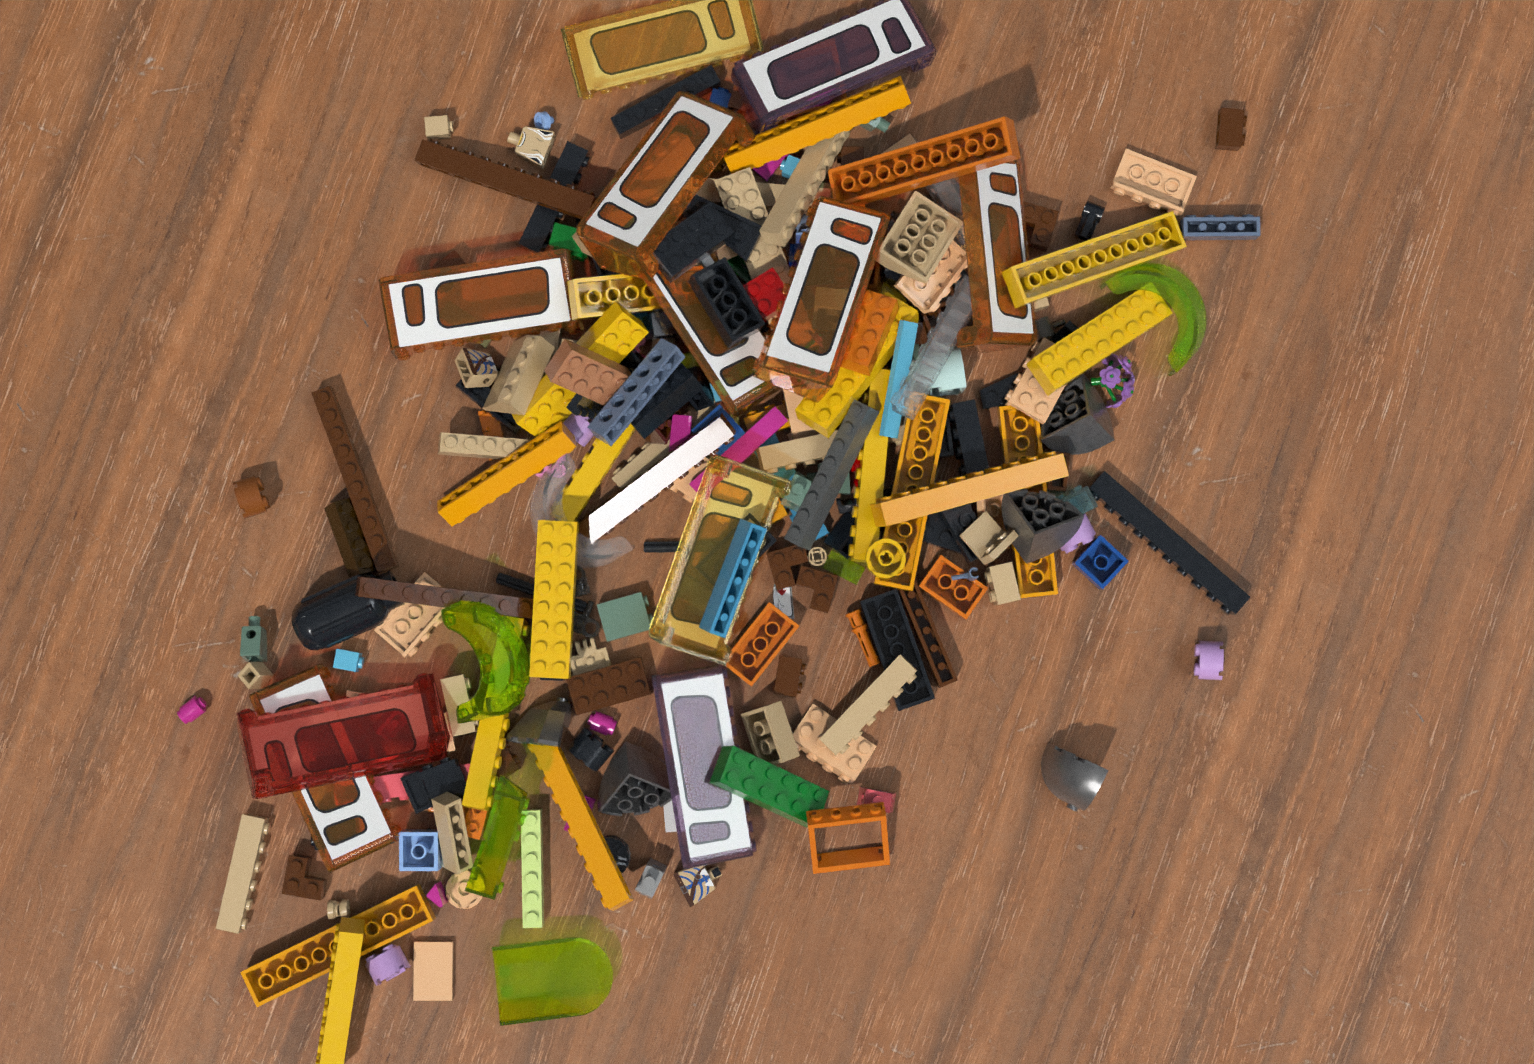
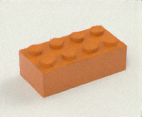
[833,288,899,376]
[721,602,799,687]

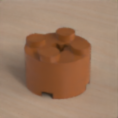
[233,475,271,519]

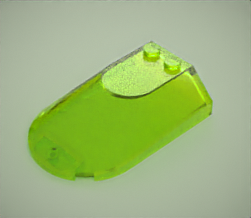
[492,937,613,1026]

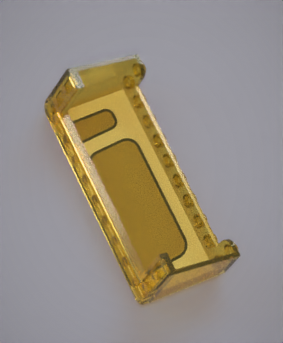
[561,0,764,100]
[648,454,791,666]

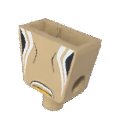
[507,126,556,169]

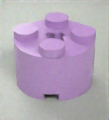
[563,413,594,447]
[1060,513,1096,553]
[1194,641,1224,680]
[365,944,411,986]

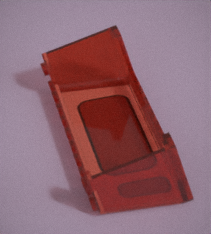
[237,673,450,799]

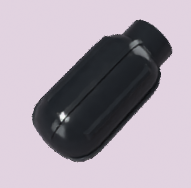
[291,570,405,650]

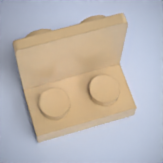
[960,511,1019,565]

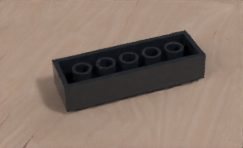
[860,589,935,711]

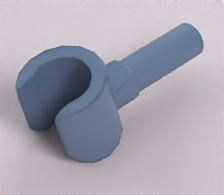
[951,567,979,581]

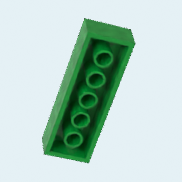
[709,745,830,828]

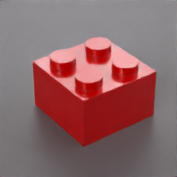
[743,267,789,322]

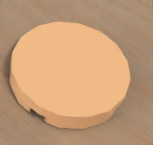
[446,870,485,909]

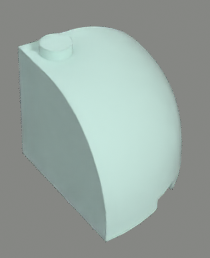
[905,344,966,400]

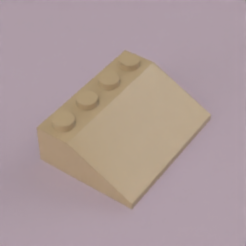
[872,190,964,284]
[482,335,555,415]

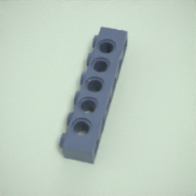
[587,338,685,446]

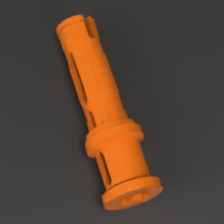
[845,608,880,667]

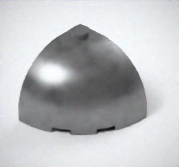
[1041,374,1115,455]
[1002,489,1084,564]
[598,742,679,816]
[1041,743,1108,812]

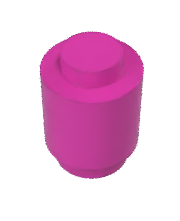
[177,696,207,724]
[587,711,617,736]

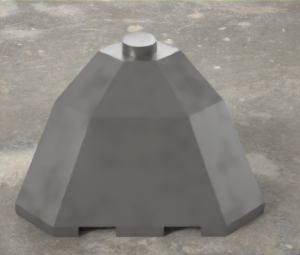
[506,697,573,747]

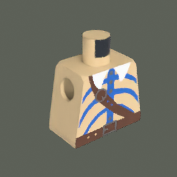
[454,348,502,388]
[673,863,722,907]

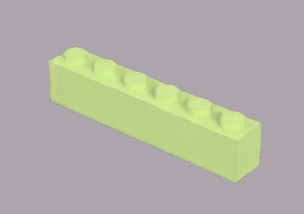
[521,809,544,928]

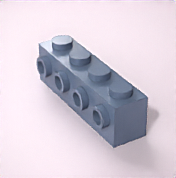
[1179,214,1261,240]

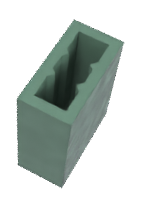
[597,592,655,642]

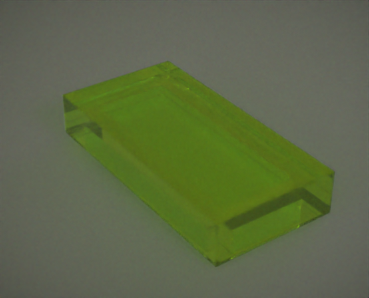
[822,550,865,585]

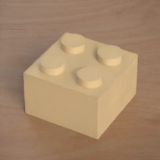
[984,562,1021,606]

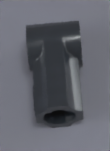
[1074,200,1105,241]

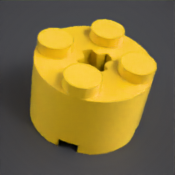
[865,538,906,579]

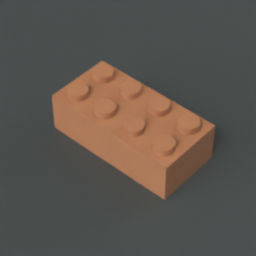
[544,339,631,406]

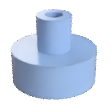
[534,111,554,130]

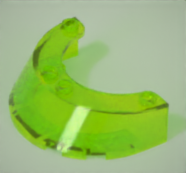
[1100,263,1207,376]
[441,600,530,724]
[465,775,530,900]

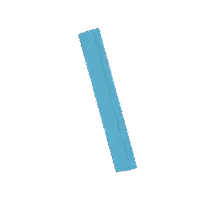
[879,320,918,439]

